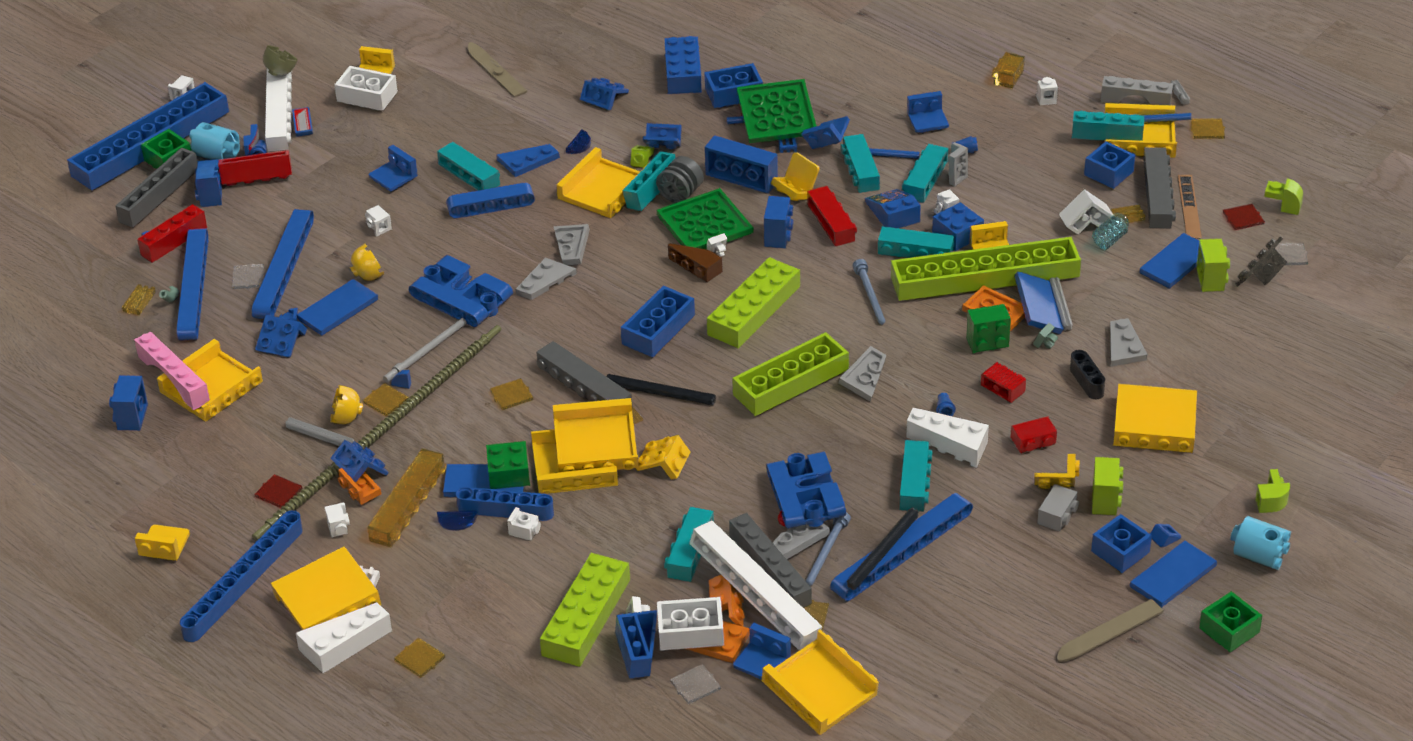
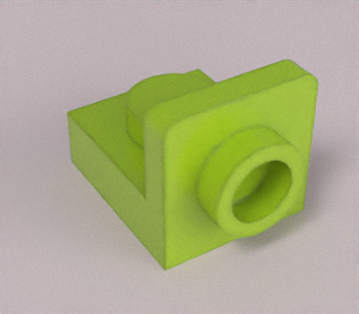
[631,145,654,168]

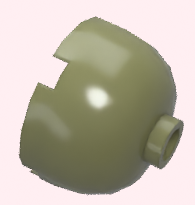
[263,45,297,76]

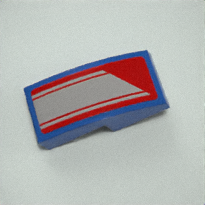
[292,107,313,137]
[244,124,260,156]

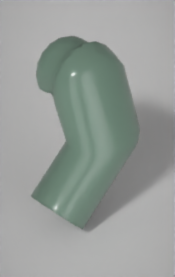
[159,286,179,303]

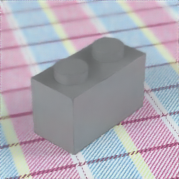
[1037,484,1079,532]

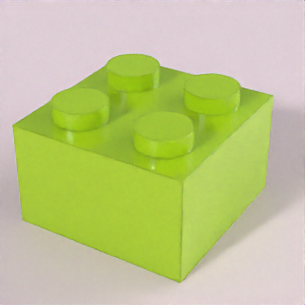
[1196,239,1230,292]
[1092,457,1123,516]

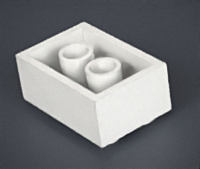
[335,66,397,111]
[657,597,724,650]

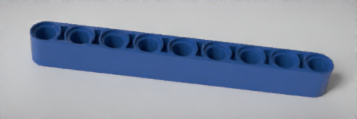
[252,209,314,319]
[177,228,209,341]
[830,493,973,601]
[180,510,303,642]

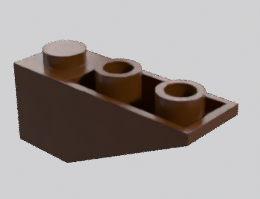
[668,243,723,282]

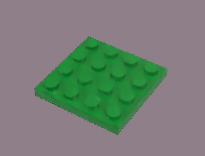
[737,79,817,144]
[656,188,754,249]

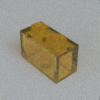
[992,52,1025,89]

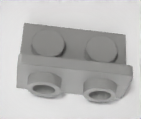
[948,142,968,187]

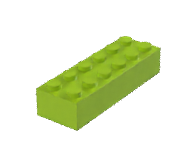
[707,257,800,349]
[732,332,849,416]
[540,553,630,667]

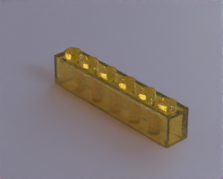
[367,448,446,548]

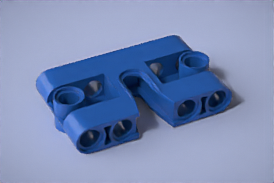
[408,255,513,327]
[766,451,846,529]

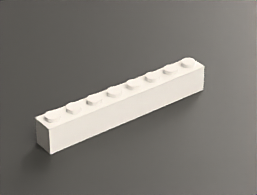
[265,69,292,152]
[689,521,822,651]

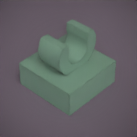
[1033,323,1058,349]

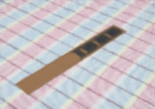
[1178,175,1202,238]

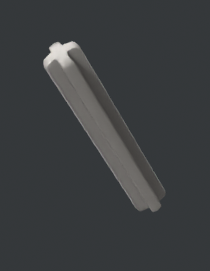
[1050,277,1073,331]
[285,417,354,446]

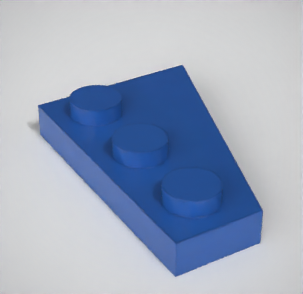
[496,144,560,177]

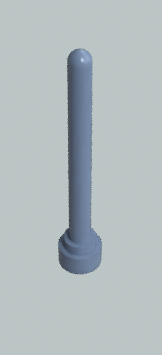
[852,259,885,325]
[806,512,851,586]

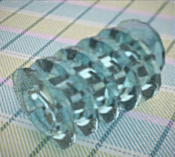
[1092,213,1129,250]

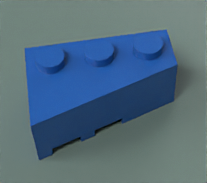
[195,159,222,207]
[615,610,658,679]

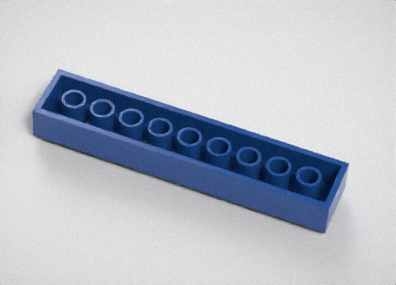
[67,82,229,191]

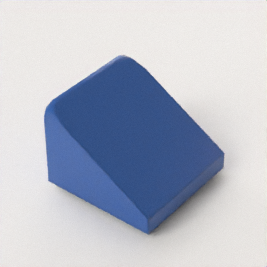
[1150,524,1181,547]

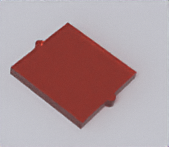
[1223,204,1265,230]
[254,474,303,508]

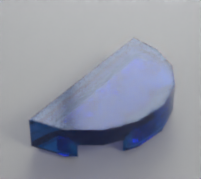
[566,129,591,154]
[437,511,477,531]

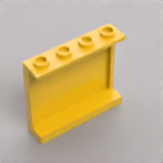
[1104,103,1177,158]
[556,147,647,218]
[157,339,263,422]
[1113,384,1197,453]
[552,398,638,472]
[531,429,618,494]
[271,546,382,630]
[762,629,879,735]

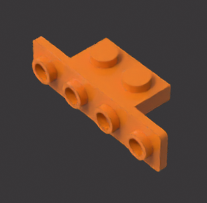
[709,574,745,627]

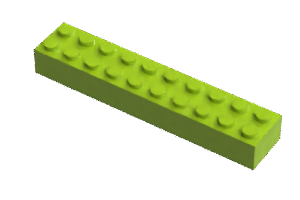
[891,237,1081,301]

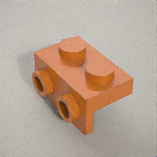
[338,468,382,505]

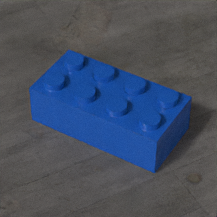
[664,36,702,94]
[705,135,778,194]
[621,286,695,358]

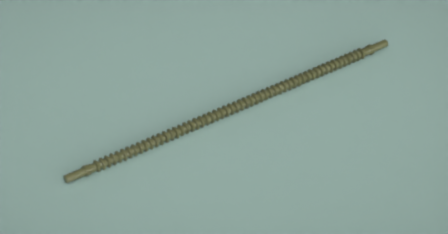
[252,325,502,541]

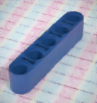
[446,183,535,218]
[456,487,554,521]

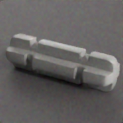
[1170,80,1190,105]

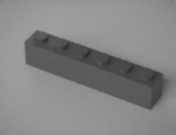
[1143,147,1176,229]
[115,148,198,228]
[536,341,633,408]
[729,513,812,609]

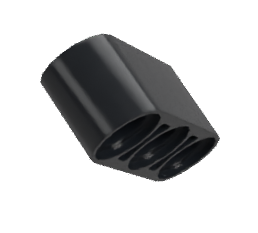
[1070,350,1106,400]

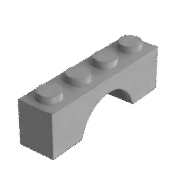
[1101,76,1173,105]

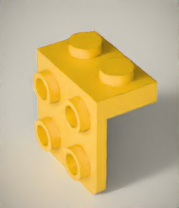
[359,46,395,74]
[771,153,819,201]
[970,221,1009,250]
[636,435,691,480]
[1034,454,1080,489]
[135,525,190,561]

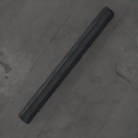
[606,374,716,405]
[847,508,919,590]

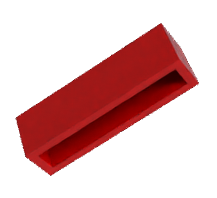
[218,150,292,186]
[807,186,857,247]
[137,204,207,263]

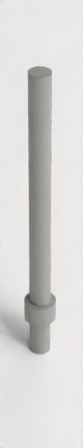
[383,318,467,383]

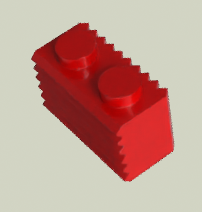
[981,362,1026,403]
[1010,416,1057,453]

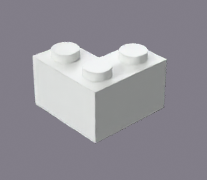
[1059,189,1114,234]

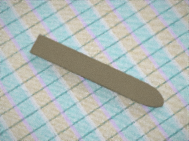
[468,42,527,98]
[1057,599,1164,663]

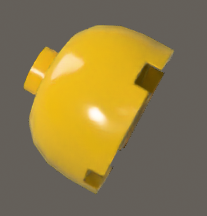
[350,243,384,281]
[330,385,363,425]

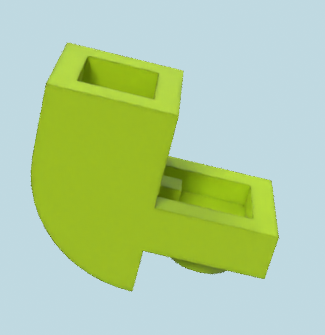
[1264,178,1303,215]
[1255,469,1290,513]

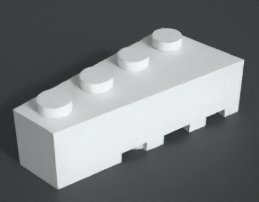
[907,408,989,468]
[296,603,392,673]

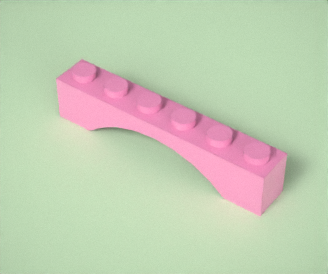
[134,332,210,410]

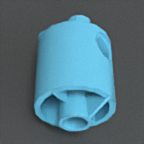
[190,122,240,160]
[1230,516,1291,570]

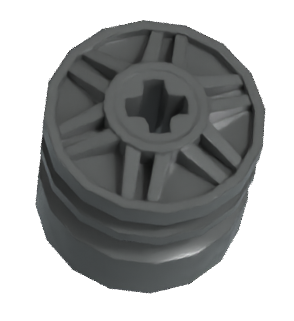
[656,156,704,203]

